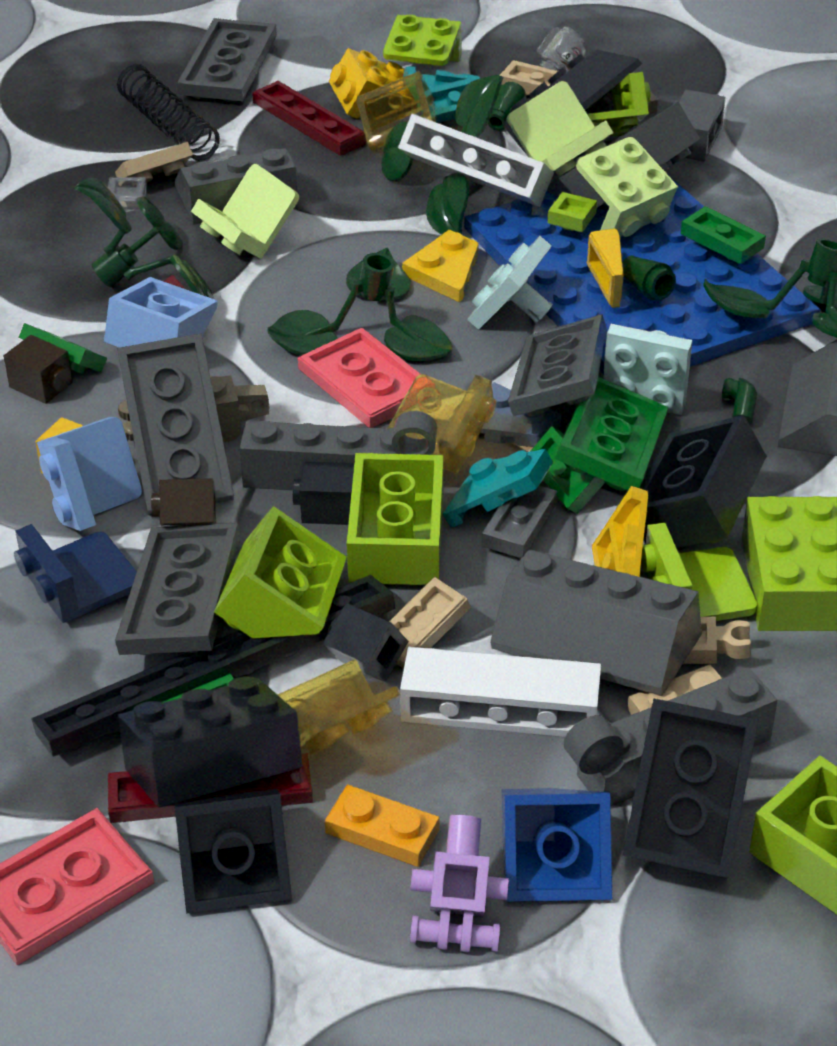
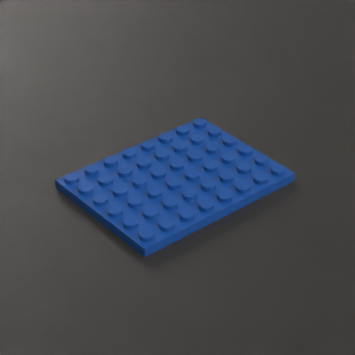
[464,173,821,374]

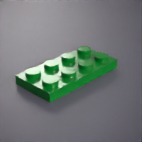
[554,377,669,491]

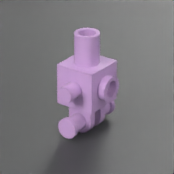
[410,815,509,952]

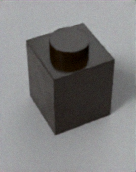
[3,335,73,404]
[151,478,216,527]

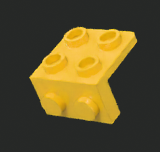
[329,48,418,119]

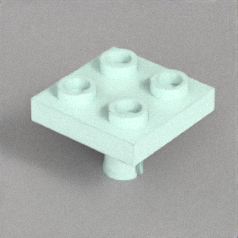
[467,236,553,330]
[603,324,693,415]

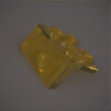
[387,374,497,474]
[277,659,401,755]

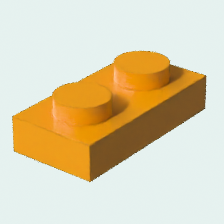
[325,784,440,867]

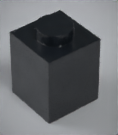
[292,462,354,525]
[322,603,409,682]

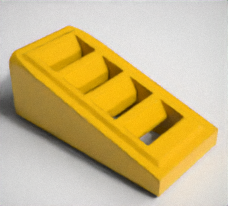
[587,229,623,308]

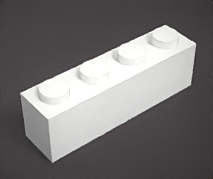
[398,114,554,207]
[400,647,601,737]

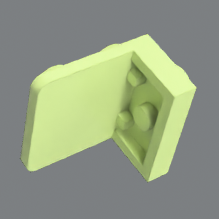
[507,81,613,177]
[576,137,678,237]
[191,164,299,259]

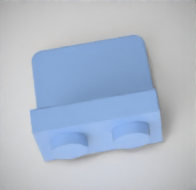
[37,417,142,531]

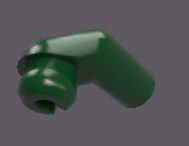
[722,378,757,425]

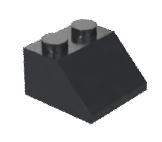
[174,788,292,914]

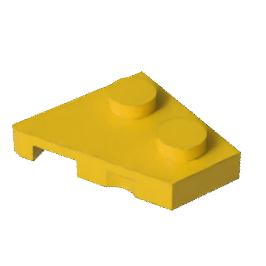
[402,229,479,302]
[592,486,648,577]

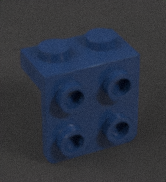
[14,524,137,623]

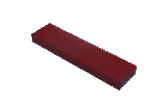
[252,80,367,156]
[108,753,313,823]

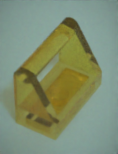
[357,71,436,151]

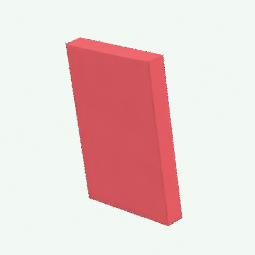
[298,328,435,428]
[0,808,154,966]

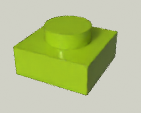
[548,192,597,232]

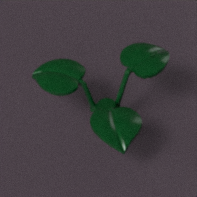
[381,75,504,234]
[74,178,214,299]
[703,238,837,338]
[267,248,452,361]

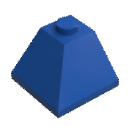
[502,788,612,901]

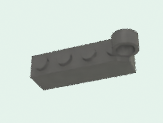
[239,411,438,490]
[564,668,778,806]

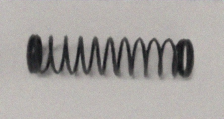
[117,64,220,161]

